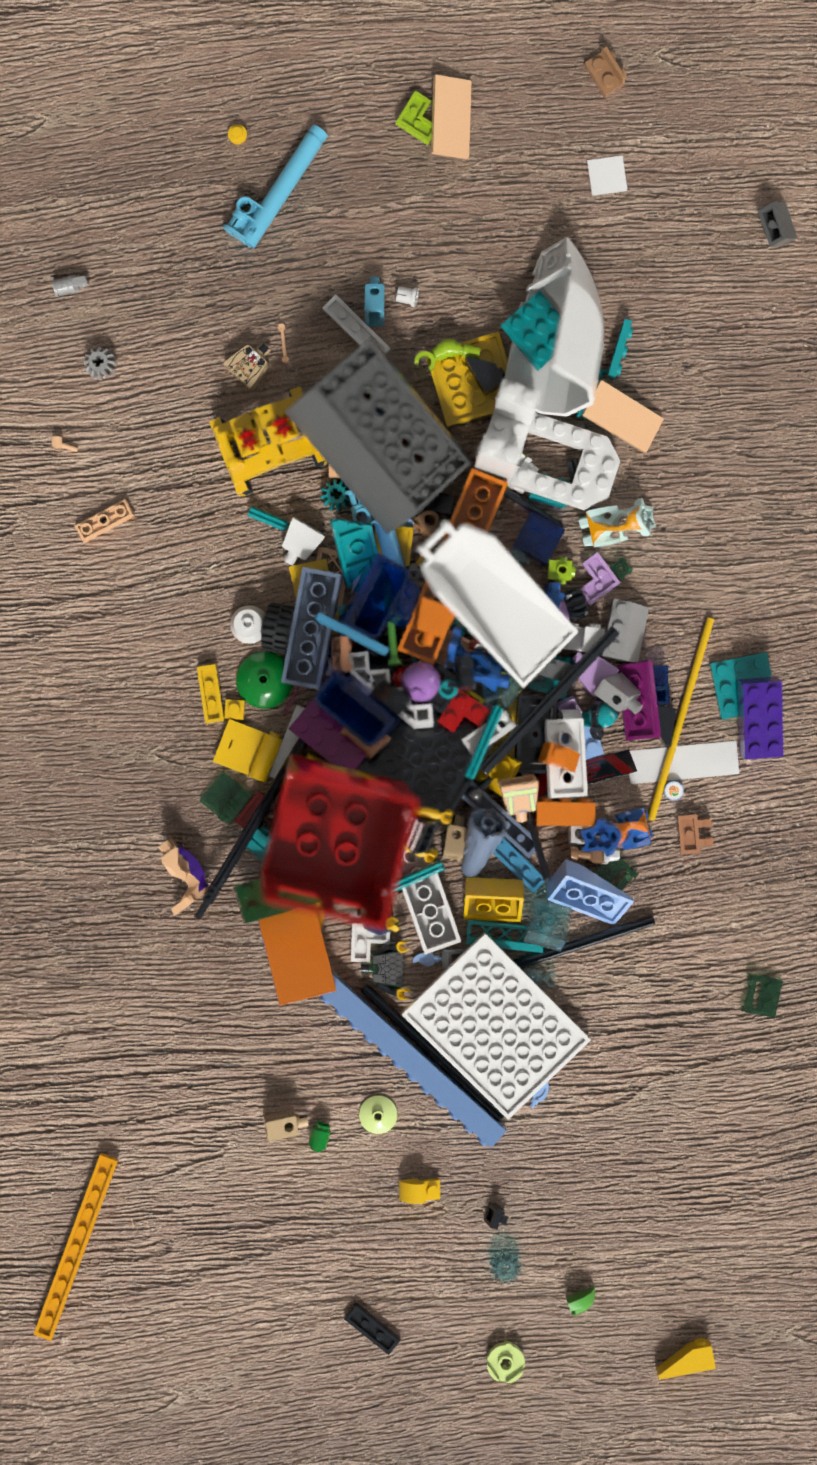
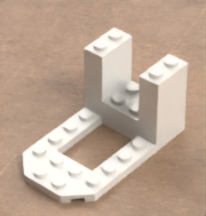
[475,380,620,510]

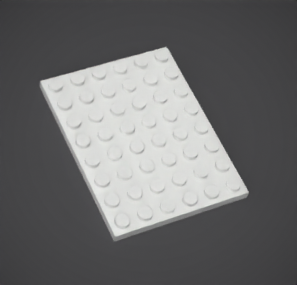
[401,932,591,1119]

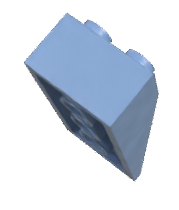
[547,859,634,925]

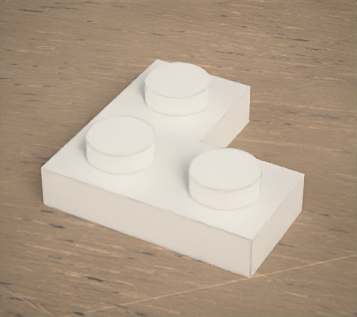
[351,923,390,962]

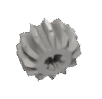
[83,346,117,380]

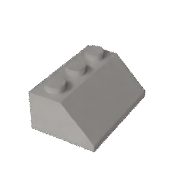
[600,599,649,663]

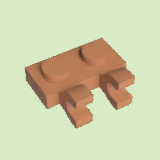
[677,814,714,854]

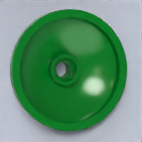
[236,651,293,709]

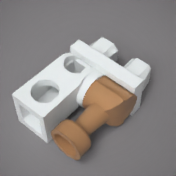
[568,826,620,864]

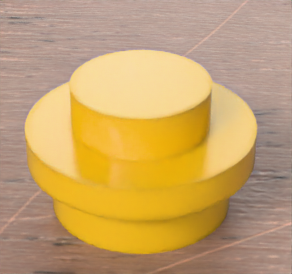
[228,124,247,144]

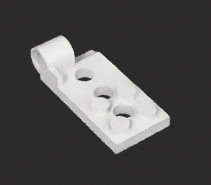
[544,709,588,798]

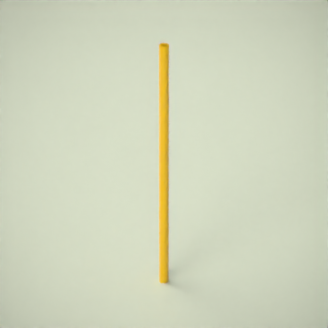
[648,617,714,821]

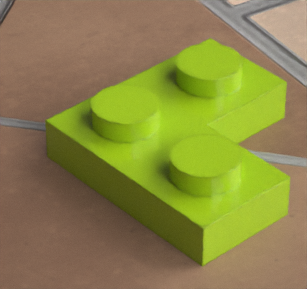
[395,90,432,145]

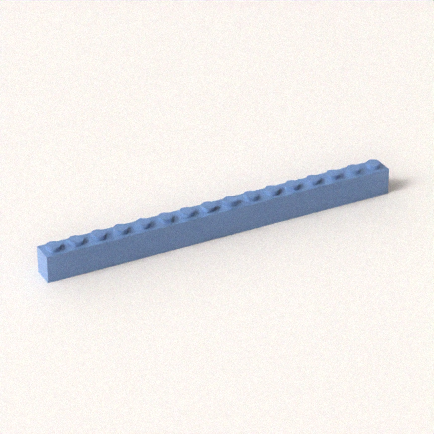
[262,941,506,1148]

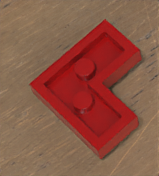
[437,690,491,733]

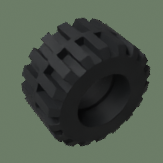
[261,602,295,654]

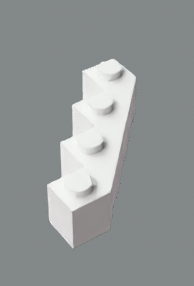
[349,652,433,729]

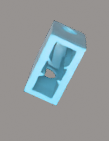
[364,277,385,327]

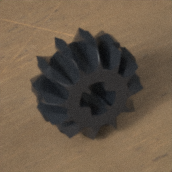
[562,587,589,621]

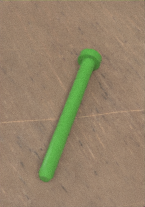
[384,581,402,667]

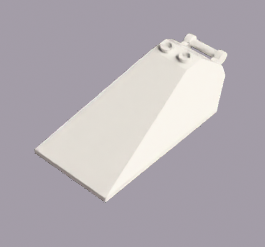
[416,520,578,688]

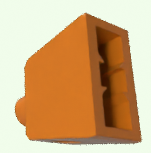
[417,597,456,647]

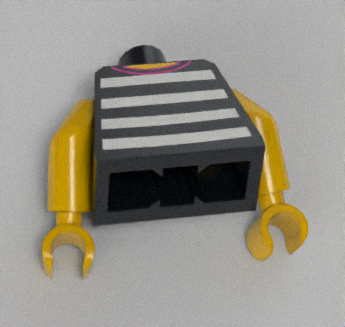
[405,807,454,863]

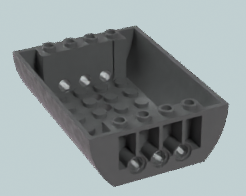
[285,337,472,533]

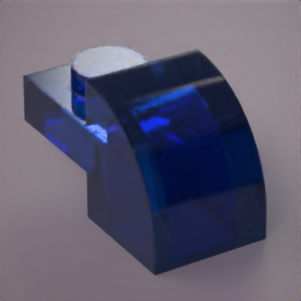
[653,664,670,705]

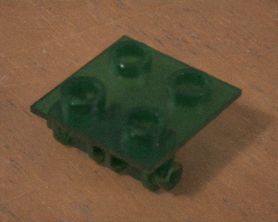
[199,771,252,825]

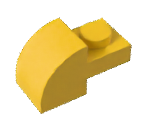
[399,1178,440,1204]

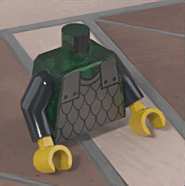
[361,939,410,1000]

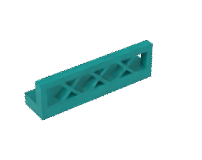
[466,920,544,953]

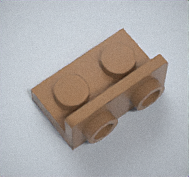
[584,46,626,98]

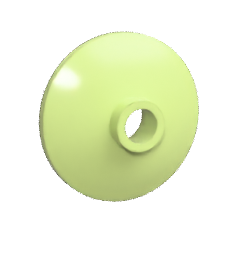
[359,1095,397,1134]

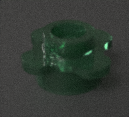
[610,558,633,581]

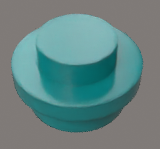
[439,679,458,699]

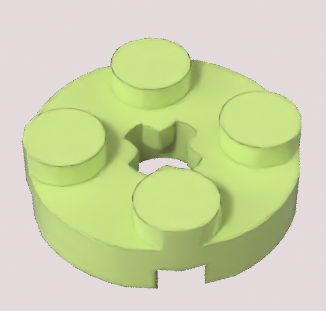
[487,1341,525,1383]

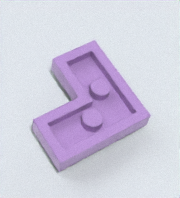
[581,552,620,606]

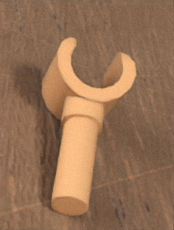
[51,436,78,452]

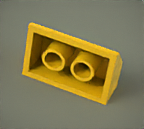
[464,877,524,922]

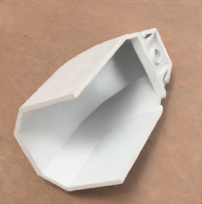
[504,237,604,416]

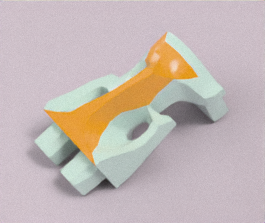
[579,498,656,547]

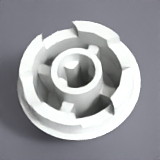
[230,605,265,644]

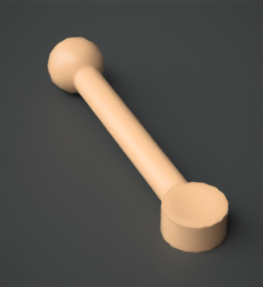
[278,323,289,363]

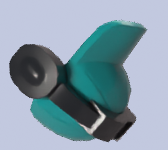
[582,698,620,740]

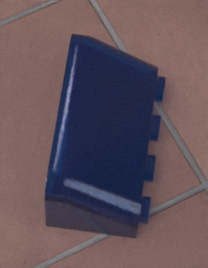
[337,553,409,638]
[315,669,403,746]

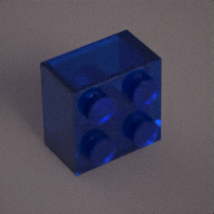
[512,512,565,566]

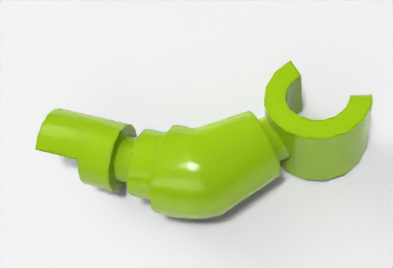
[414,338,481,372]

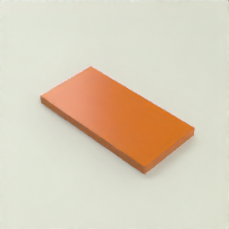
[258,909,336,1006]

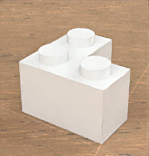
[561,623,605,653]

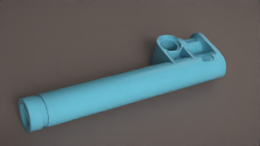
[222,124,328,249]
[345,490,416,618]

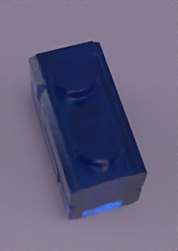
[387,580,422,628]

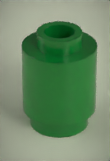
[308,1121,331,1152]

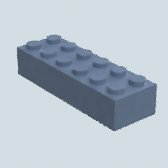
[281,567,343,690]

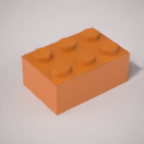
[534,797,596,826]

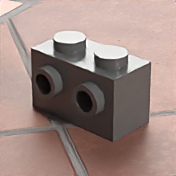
[758,202,798,247]

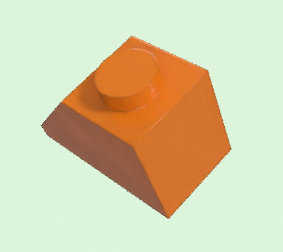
[539,742,580,773]

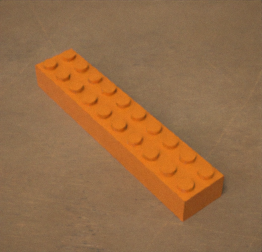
[398,468,508,665]

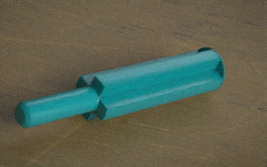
[247,506,290,531]

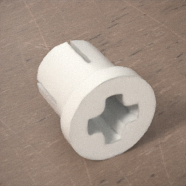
[396,286,419,307]

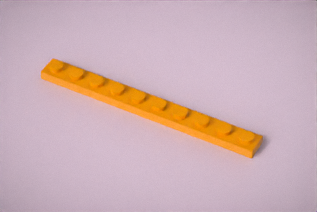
[33,1153,119,1341]

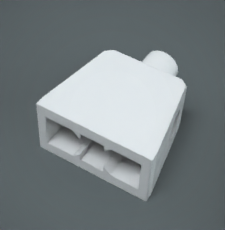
[282,517,325,566]

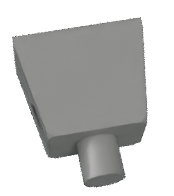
[594,672,643,714]

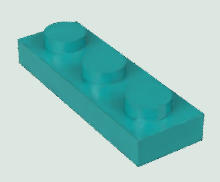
[606,319,634,380]

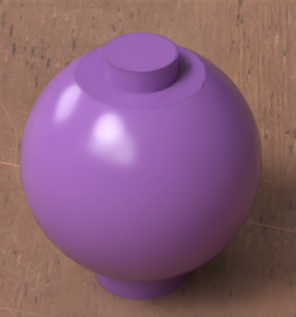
[401,662,441,701]

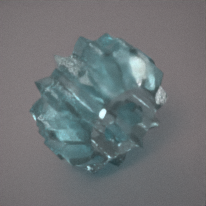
[489,1250,522,1285]

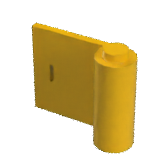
[212,719,283,783]

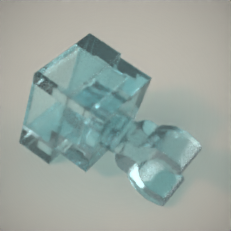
[525,966,557,987]

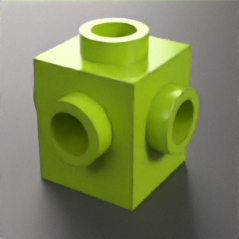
[547,557,576,585]

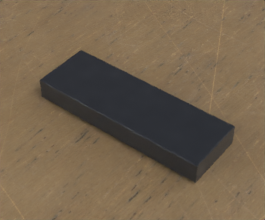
[344,1302,401,1355]

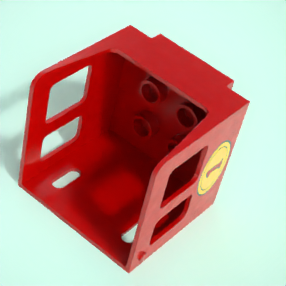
[259,754,419,930]

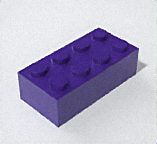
[738,676,783,760]

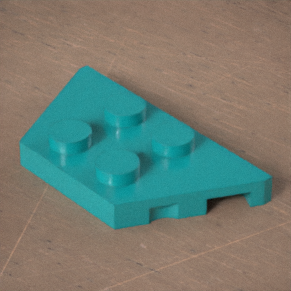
[330,519,380,588]

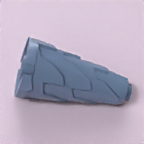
[461,809,508,878]

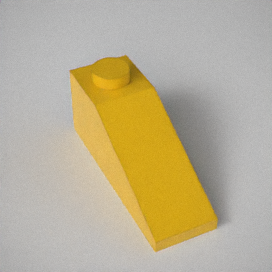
[656,1338,716,1380]

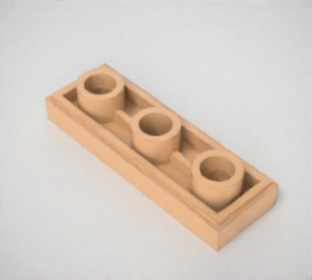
[74,499,135,543]

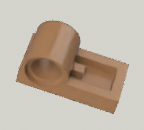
[412,511,443,551]

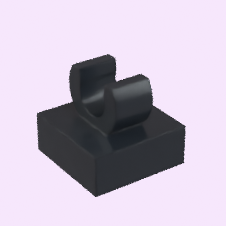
[484,1202,508,1229]

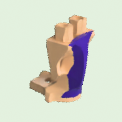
[159,838,210,915]

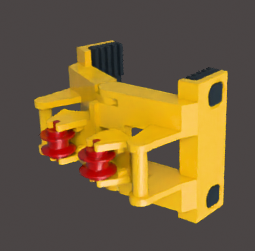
[209,386,327,496]

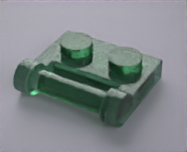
[593,858,639,891]
[741,973,783,1018]

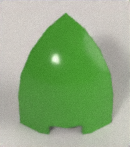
[566,1287,596,1316]

